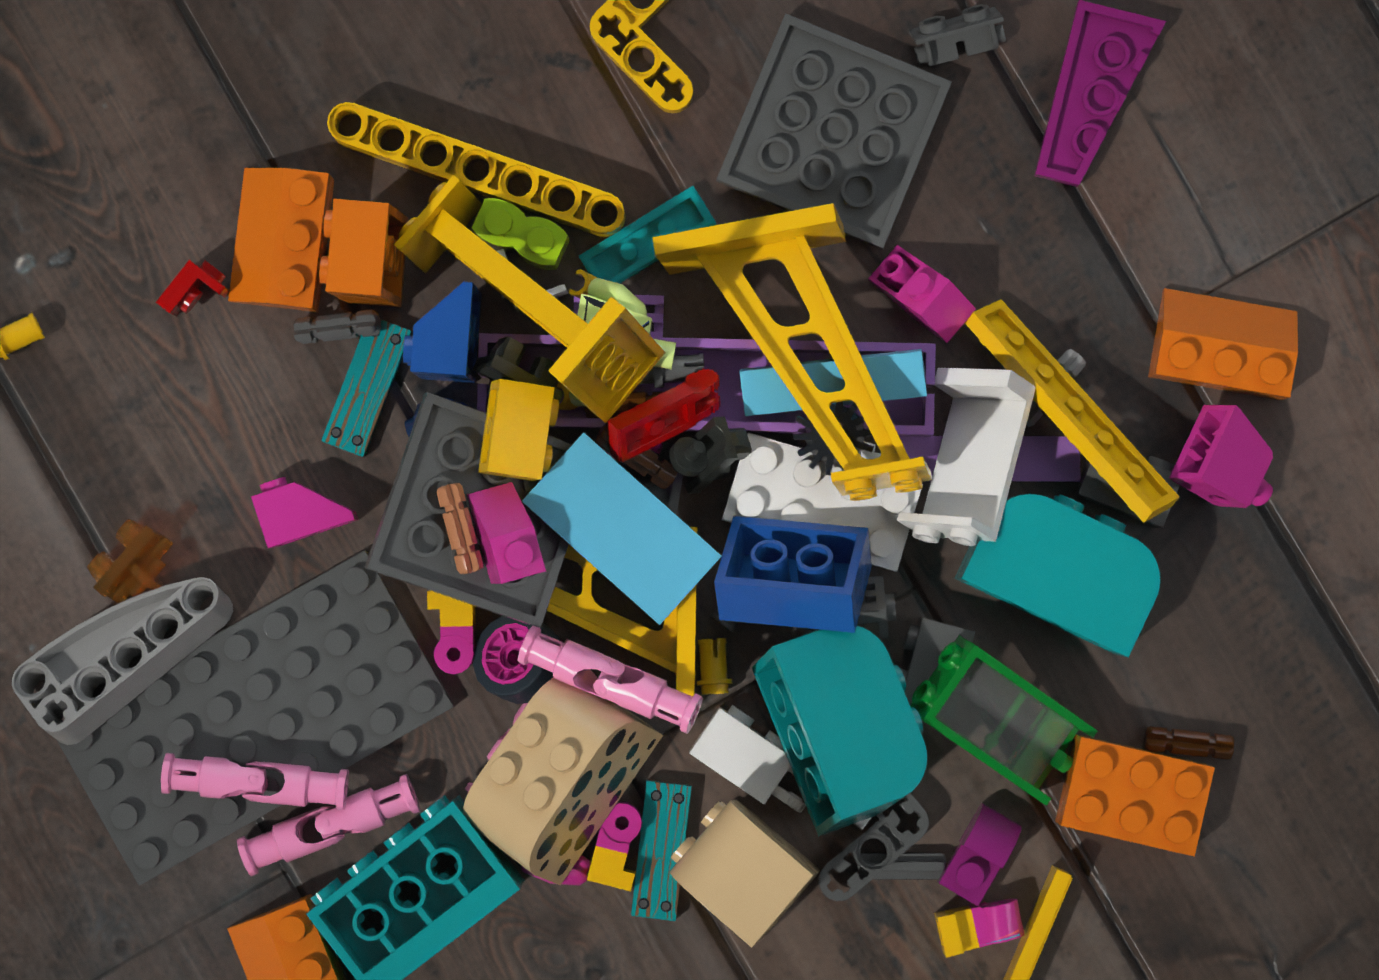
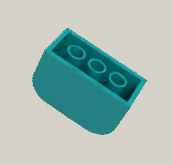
[955,494,1160,658]
[751,626,927,837]

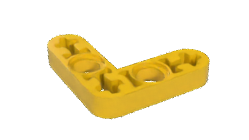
[590,0,693,113]

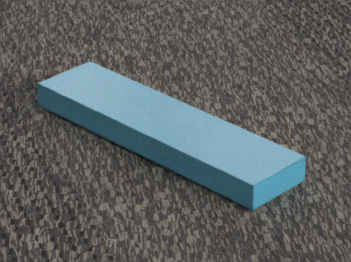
[739,349,927,416]

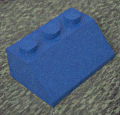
[403,282,482,383]

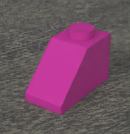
[251,477,359,548]
[466,482,546,584]

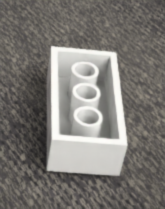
[722,432,923,572]

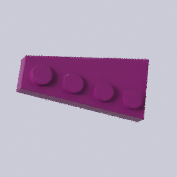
[1034,0,1167,187]

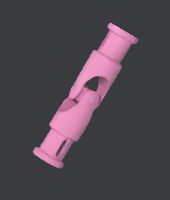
[517,625,703,734]
[161,753,349,810]
[237,774,421,876]

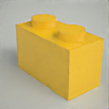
[478,379,559,481]

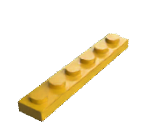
[965,299,1180,523]

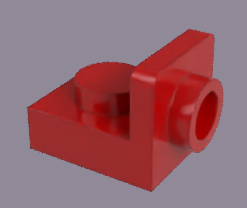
[155,260,229,317]

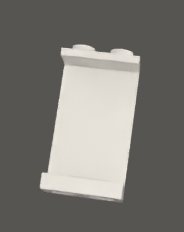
[897,368,1036,546]

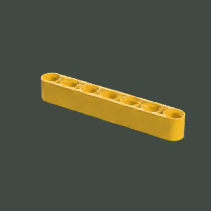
[327,102,625,237]

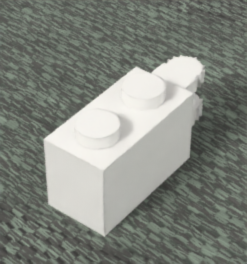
[689,705,806,813]

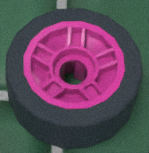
[473,616,560,704]

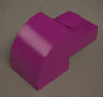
[937,802,1022,906]

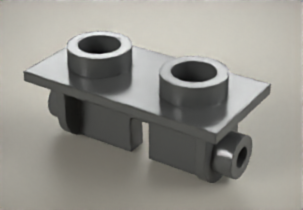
[908,4,1006,67]

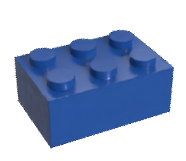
[714,516,872,633]

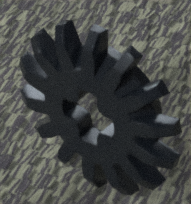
[793,401,874,475]

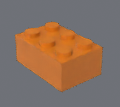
[319,199,409,307]
[1055,734,1215,857]

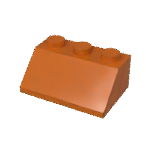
[228,168,334,312]
[1148,288,1298,400]
[227,894,346,980]

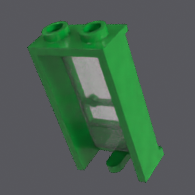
[910,635,1098,806]

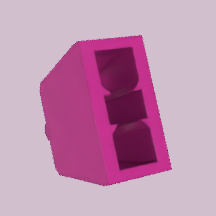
[1169,405,1273,508]

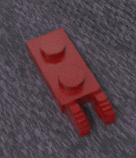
[608,368,721,463]

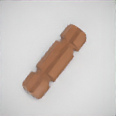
[436,483,484,574]

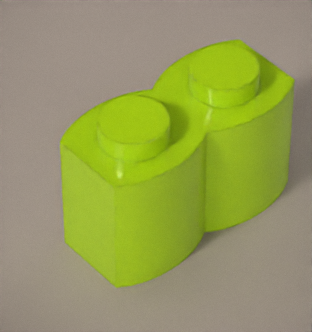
[472,198,570,270]

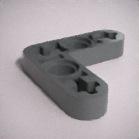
[818,793,929,902]

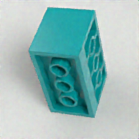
[306,795,525,980]

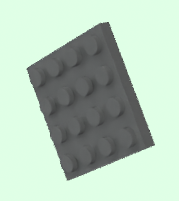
[716,13,952,250]
[365,392,573,628]

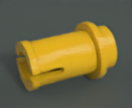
[0,313,45,361]
[697,638,732,695]

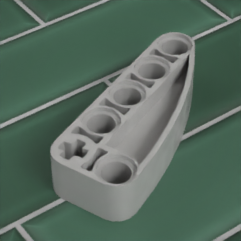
[12,577,233,745]

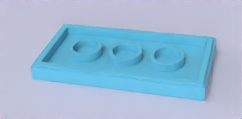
[522,432,721,625]

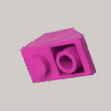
[868,245,976,343]

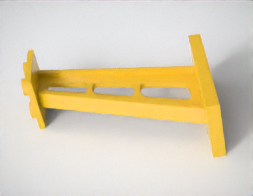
[394,175,666,423]
[652,203,932,501]
[547,527,697,696]

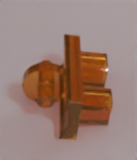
[87,519,174,604]

